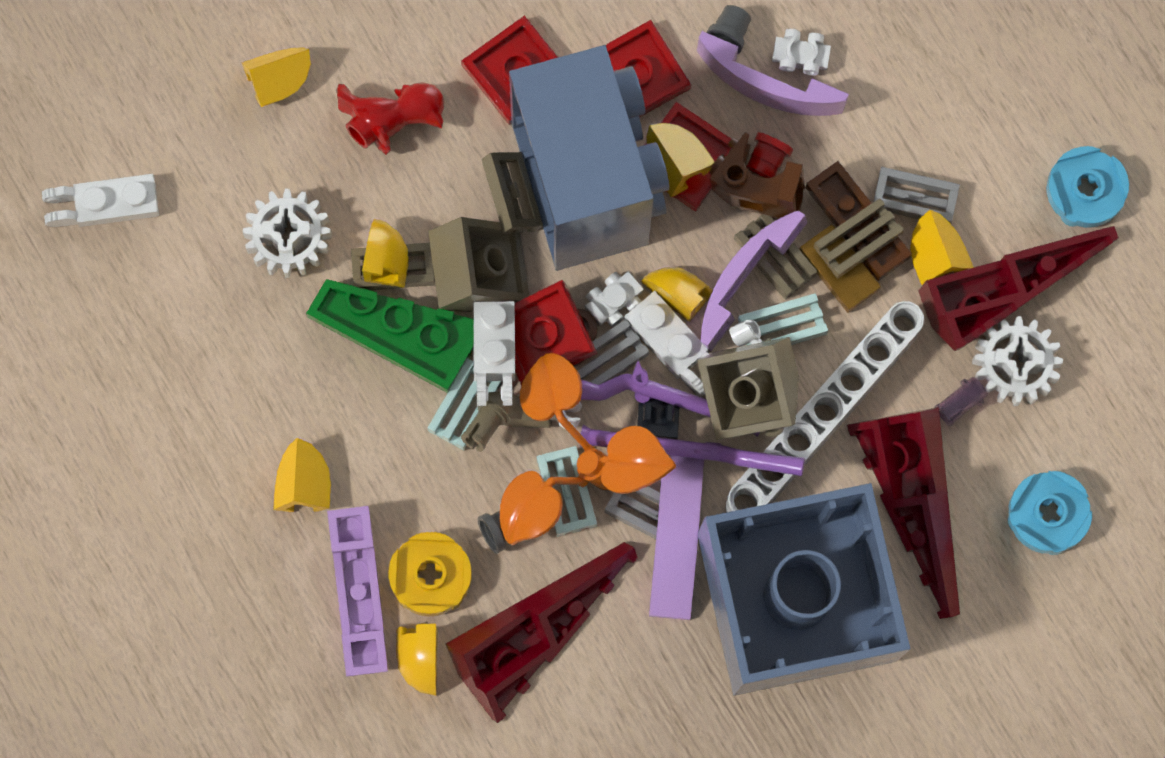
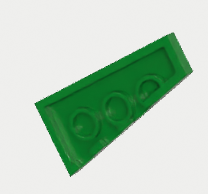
[306,279,474,393]

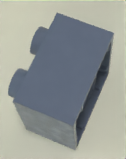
[509,45,669,271]
[697,483,910,696]

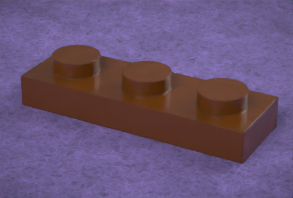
[805,161,912,281]

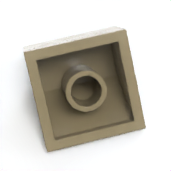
[428,217,529,312]
[697,337,799,440]

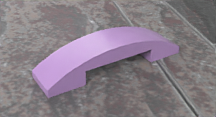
[697,31,849,116]
[701,210,807,352]
[649,455,704,620]
[327,506,388,677]

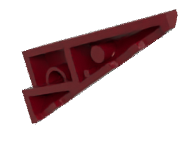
[918,226,1119,351]
[847,407,960,619]
[445,542,638,723]

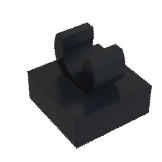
[637,397,680,440]

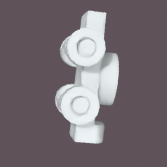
[772,29,831,76]
[585,271,644,327]

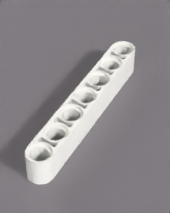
[726,301,924,512]

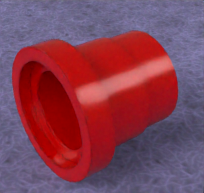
[746,132,793,178]

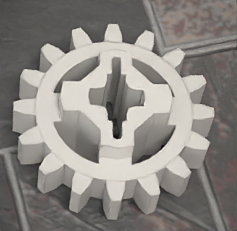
[243,189,332,278]
[972,316,1063,406]

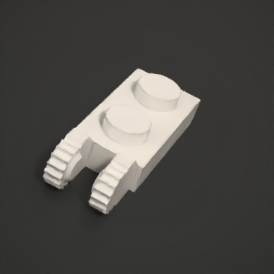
[42,174,159,227]
[624,291,709,398]
[474,301,515,406]

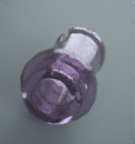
[934,377,988,427]

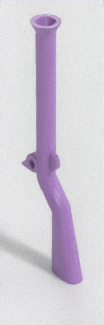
[581,360,760,437]
[580,424,805,476]

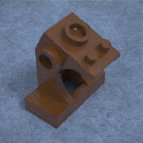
[709,132,806,219]

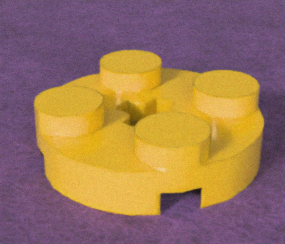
[388,532,472,616]

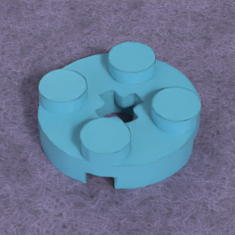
[1046,146,1129,228]
[1008,471,1092,555]

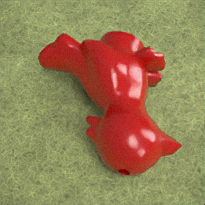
[336,82,445,155]

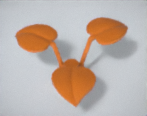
[499,353,676,545]

